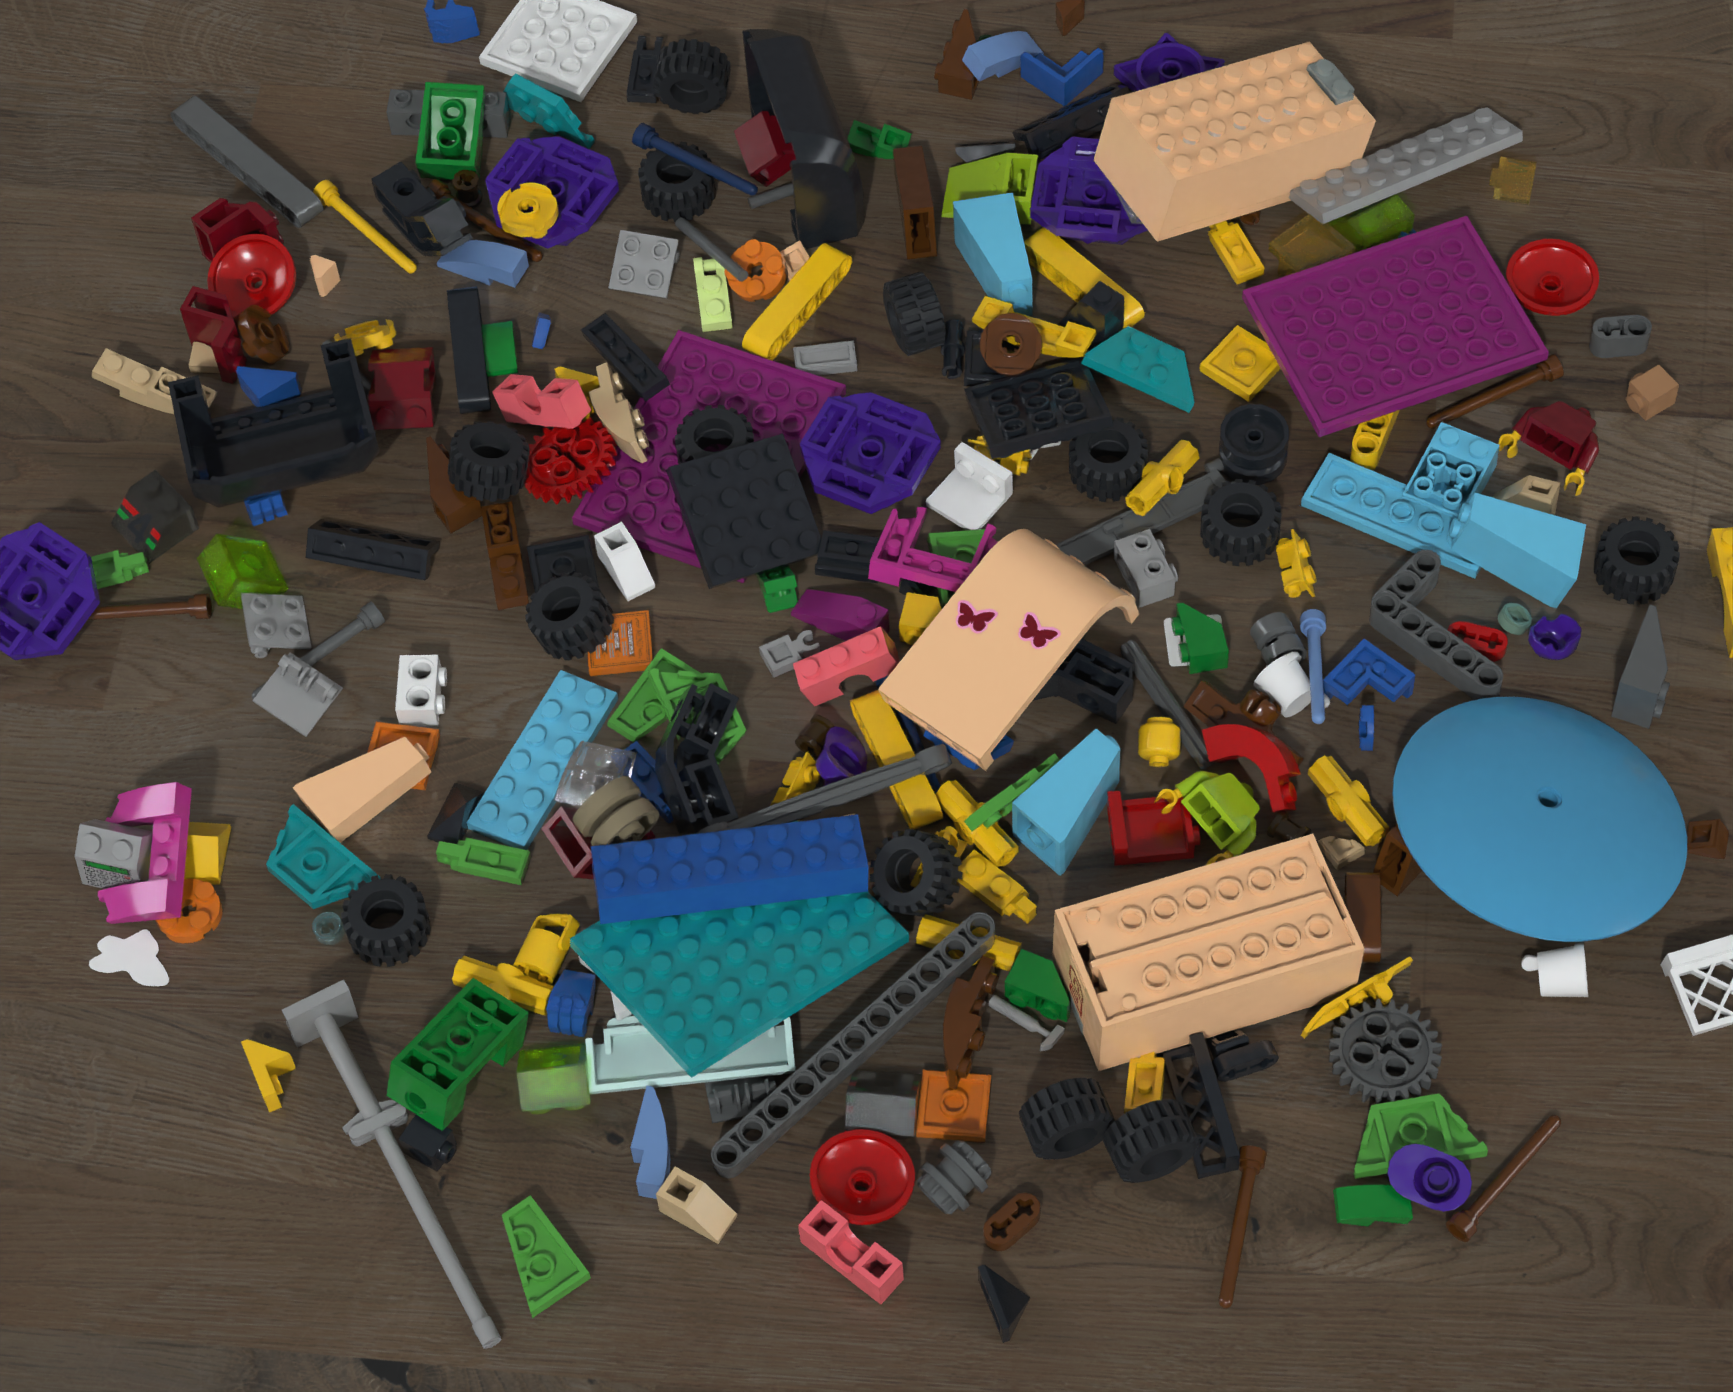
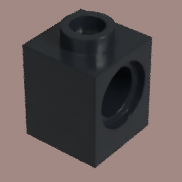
[399,1115,457,1172]

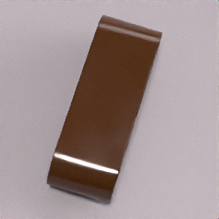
[1345,872,1381,963]

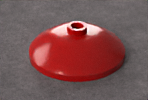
[207,234,296,319]
[1506,239,1599,316]
[810,1129,915,1225]

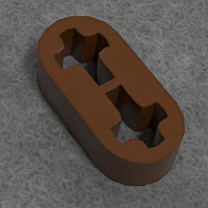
[983,1193,1041,1251]

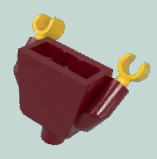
[1498,401,1599,496]

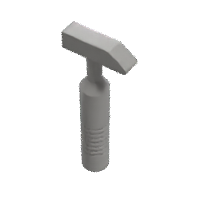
[988,995,1065,1051]

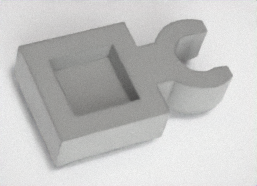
[759,630,820,678]

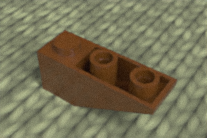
[934,9,979,100]
[426,436,482,534]

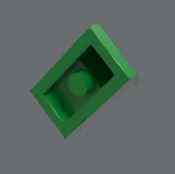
[757,565,798,613]

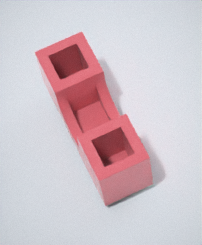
[492,374,591,429]
[793,626,900,707]
[798,1200,904,1305]

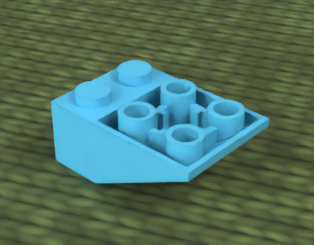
[1402,422,1500,519]

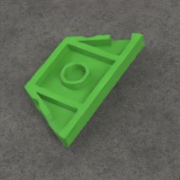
[648,668,747,765]
[1354,1093,1488,1179]

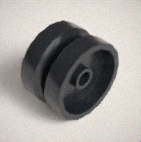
[1219,404,1289,485]

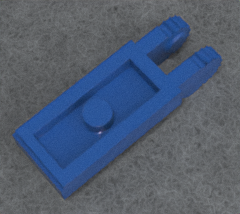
[610,741,681,824]

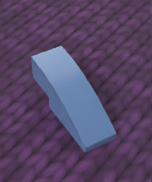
[962,31,1044,82]
[437,240,529,288]
[630,1086,671,1199]

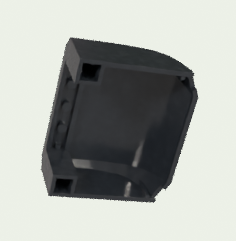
[742,29,865,250]
[168,338,380,508]

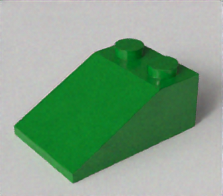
[415,82,485,181]

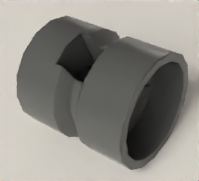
[1250,612,1307,666]

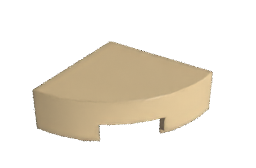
[189,342,220,373]
[1318,836,1365,870]

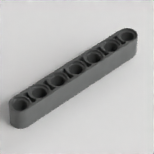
[170,96,324,228]

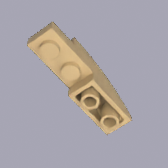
[92,348,217,414]
[589,362,649,463]

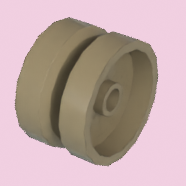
[572,776,659,846]

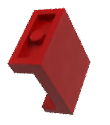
[1107,791,1200,866]

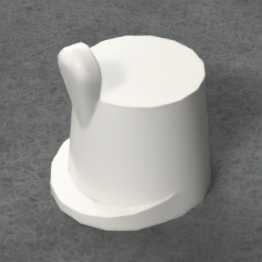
[1254,652,1330,718]
[1521,942,1588,997]

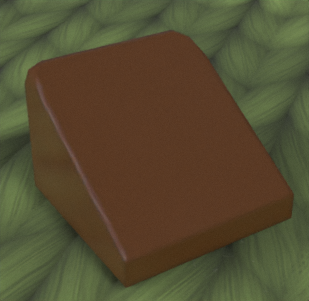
[1056,0,1085,36]
[1687,819,1729,859]

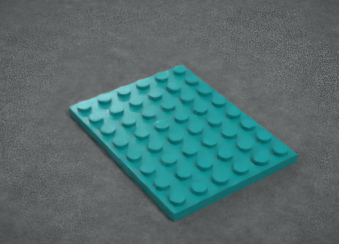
[570,821,909,1078]

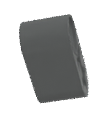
[1589,315,1652,358]

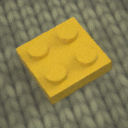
[1200,325,1281,402]

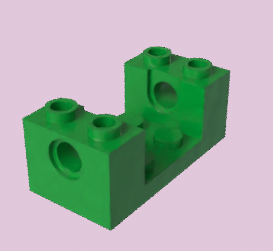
[386,978,529,1131]

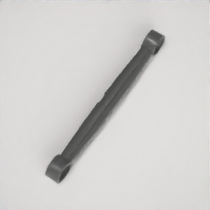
[696,744,952,834]

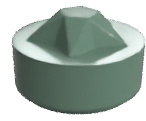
[1498,603,1532,635]

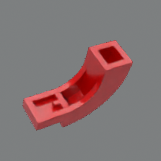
[1202,724,1301,813]

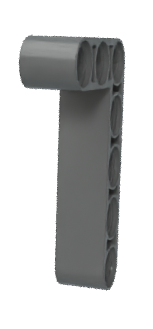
[1369,550,1503,700]

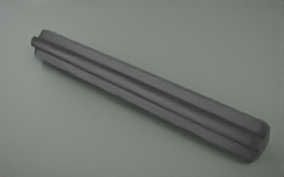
[1120,640,1215,769]

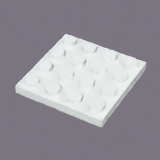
[479,0,637,102]

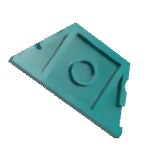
[503,73,595,149]
[1081,326,1195,413]
[266,804,381,909]

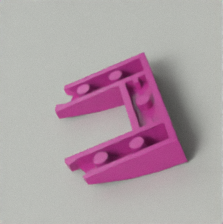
[868,507,998,592]
[98,782,192,924]

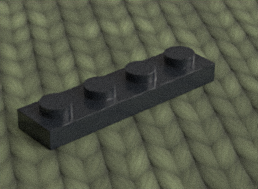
[581,313,670,402]

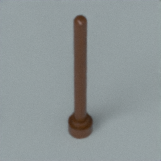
[427,179,543,262]
[1426,354,1564,429]
[88,593,212,620]
[1446,1115,1561,1242]
[1218,1145,1267,1309]

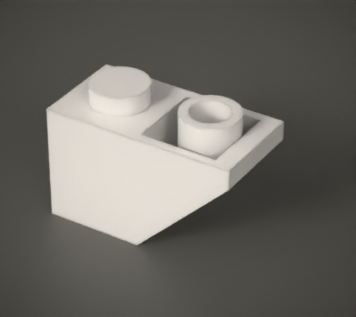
[594,522,655,601]

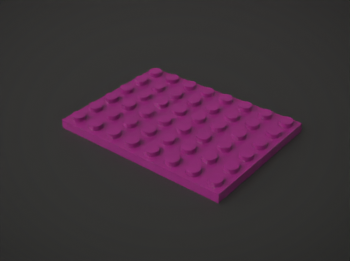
[1242,216,1549,437]
[572,330,846,583]

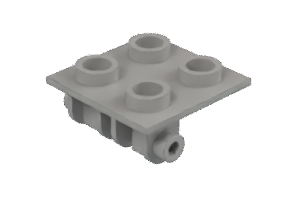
[608,230,680,299]
[241,593,312,658]
[253,652,343,737]

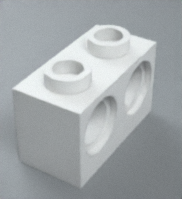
[395,655,447,727]

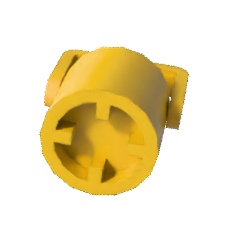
[513,914,580,985]

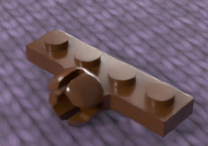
[1183,680,1304,780]

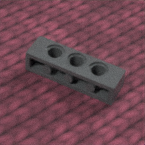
[386,89,511,138]

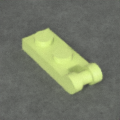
[693,257,733,332]

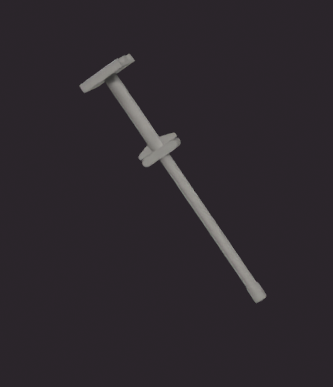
[282,979,502,1349]

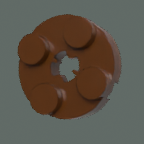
[234,305,289,365]
[980,313,1042,376]

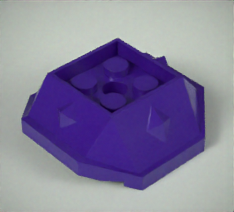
[1030,136,1148,245]
[485,137,619,249]
[800,392,941,514]
[0,522,100,660]

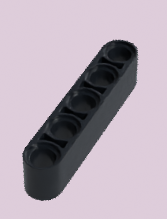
[447,286,491,414]

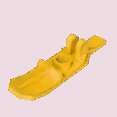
[1301,956,1413,1039]

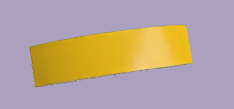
[972,296,1097,358]

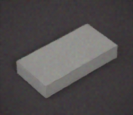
[793,340,858,376]

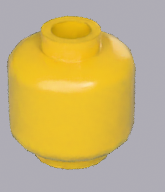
[1138,717,1181,767]

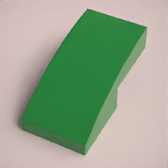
[847,120,912,159]
[482,321,518,377]
[1333,1185,1413,1226]

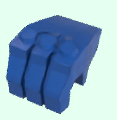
[424,0,480,44]
[244,492,288,526]
[546,969,596,1037]

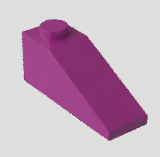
[791,589,890,641]

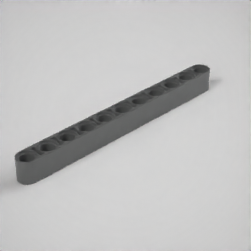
[711,912,995,1179]

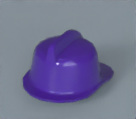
[815,726,867,786]
[1387,1143,1472,1212]

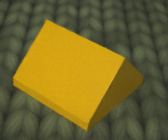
[184,822,231,885]

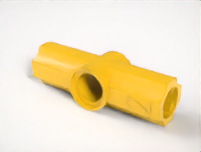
[1125,440,1200,516]
[1308,755,1390,847]
[935,780,1019,867]
[916,915,1021,972]
[452,956,554,1016]

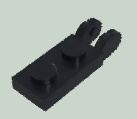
[626,36,664,103]

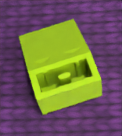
[942,153,1038,225]

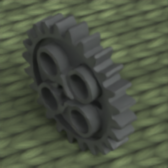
[1329,999,1442,1104]

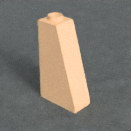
[293,737,431,843]

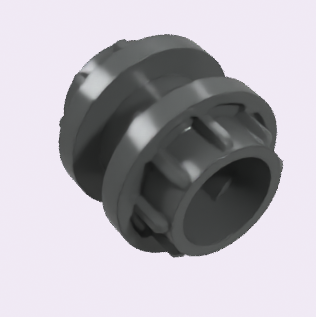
[917,1140,991,1215]

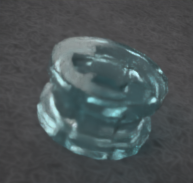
[312,912,345,945]

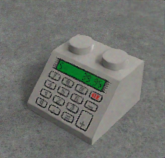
[75,819,153,889]

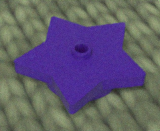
[1114,33,1225,92]

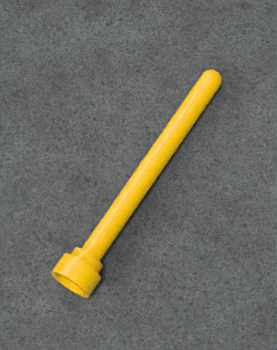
[313,180,417,274]

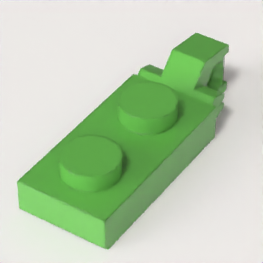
[91,550,149,589]
[436,837,531,885]

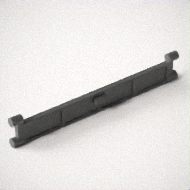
[1056,458,1235,565]

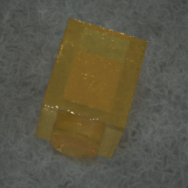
[1489,157,1537,204]

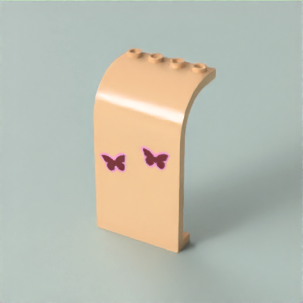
[878,529,1139,771]

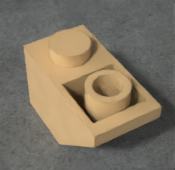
[1493,475,1560,515]
[656,1166,737,1244]

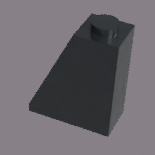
[1058,281,1124,351]

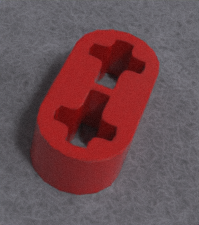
[1447,621,1508,662]

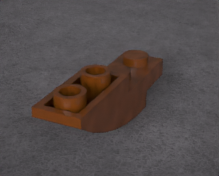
[481,501,529,610]
[943,956,999,1090]

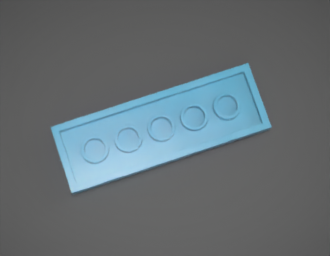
[1301,453,1481,579]
[466,670,618,850]

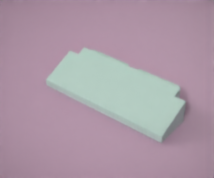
[585,1016,796,1094]

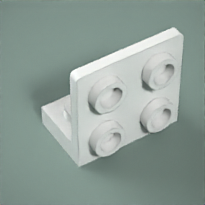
[926,442,1013,530]

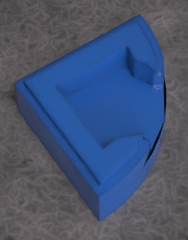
[532,313,551,349]
[1358,705,1374,751]

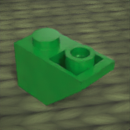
[1171,603,1229,674]
[1005,949,1070,1022]

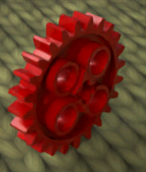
[524,417,618,504]

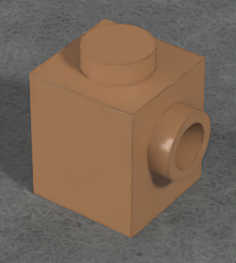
[1626,365,1679,421]

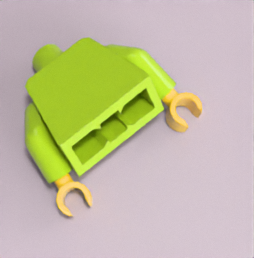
[1154,771,1260,865]

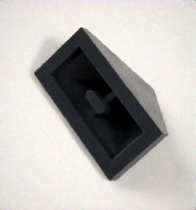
[955,141,1015,163]
[427,783,484,844]
[978,1264,1030,1343]

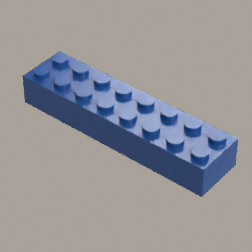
[591,814,869,924]

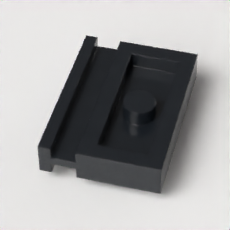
[815,530,880,584]

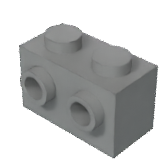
[1114,529,1178,608]

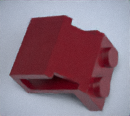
[734,111,796,187]
[191,198,284,263]
[180,286,247,384]
[368,347,436,430]
[541,806,656,880]

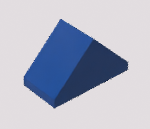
[236,366,302,408]

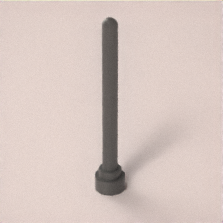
[252,601,385,699]

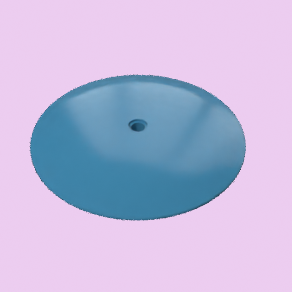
[1392,697,1687,942]

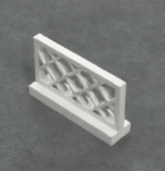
[1660,935,1733,1036]

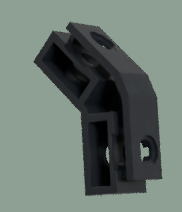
[371,162,472,256]
[1032,639,1133,724]
[655,683,739,834]

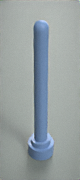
[1300,609,1326,724]

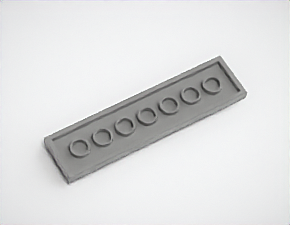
[1289,107,1523,224]

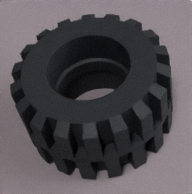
[653,39,731,114]
[638,141,715,222]
[883,272,946,356]
[675,405,754,464]
[1069,417,1148,502]
[448,421,529,502]
[1200,479,1282,566]
[1594,516,1680,605]
[525,573,614,660]
[870,829,962,916]
[341,874,431,967]
[1019,1078,1115,1160]
[1103,1099,1200,1183]

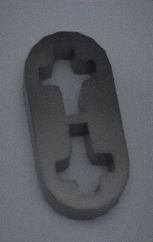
[1212,1040,1279,1082]

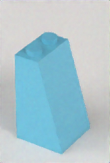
[953,193,1033,316]
[1449,493,1586,608]
[1012,729,1120,876]

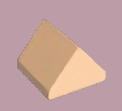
[310,255,340,297]

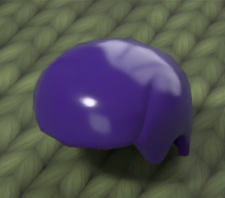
[1528,614,1582,660]

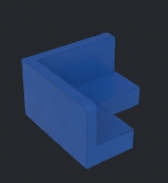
[1020,48,1103,107]
[1323,639,1415,705]

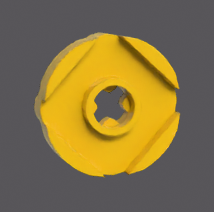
[497,182,559,239]
[334,320,396,356]

